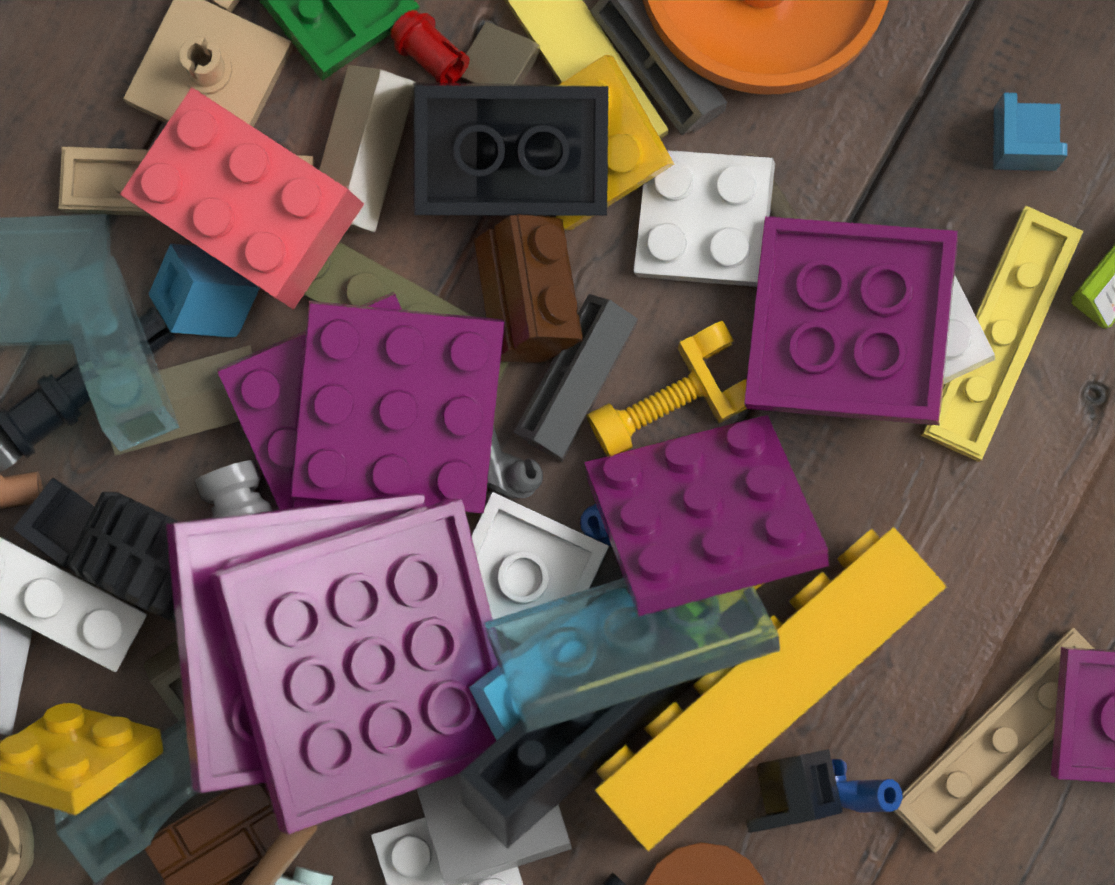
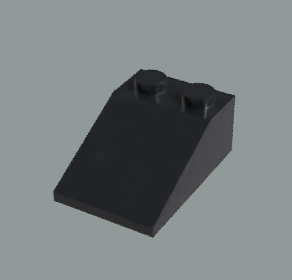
[413,83,608,216]

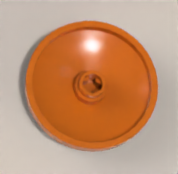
[643,0,889,95]

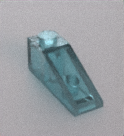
[55,256,180,452]

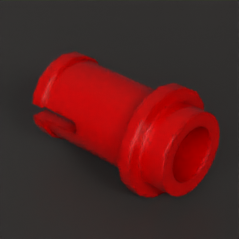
[391,10,470,83]

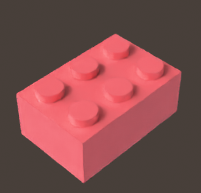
[120,87,364,310]

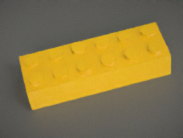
[594,527,947,851]

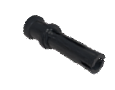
[0,306,177,459]

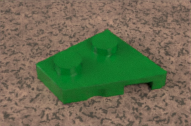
[259,0,420,81]

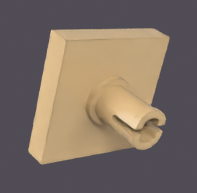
[123,0,294,127]

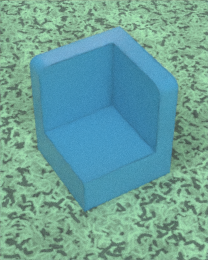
[993,92,1067,171]
[148,243,260,338]

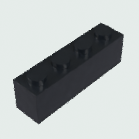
[459,611,699,849]

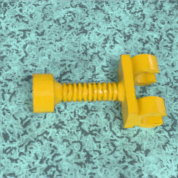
[586,320,747,457]

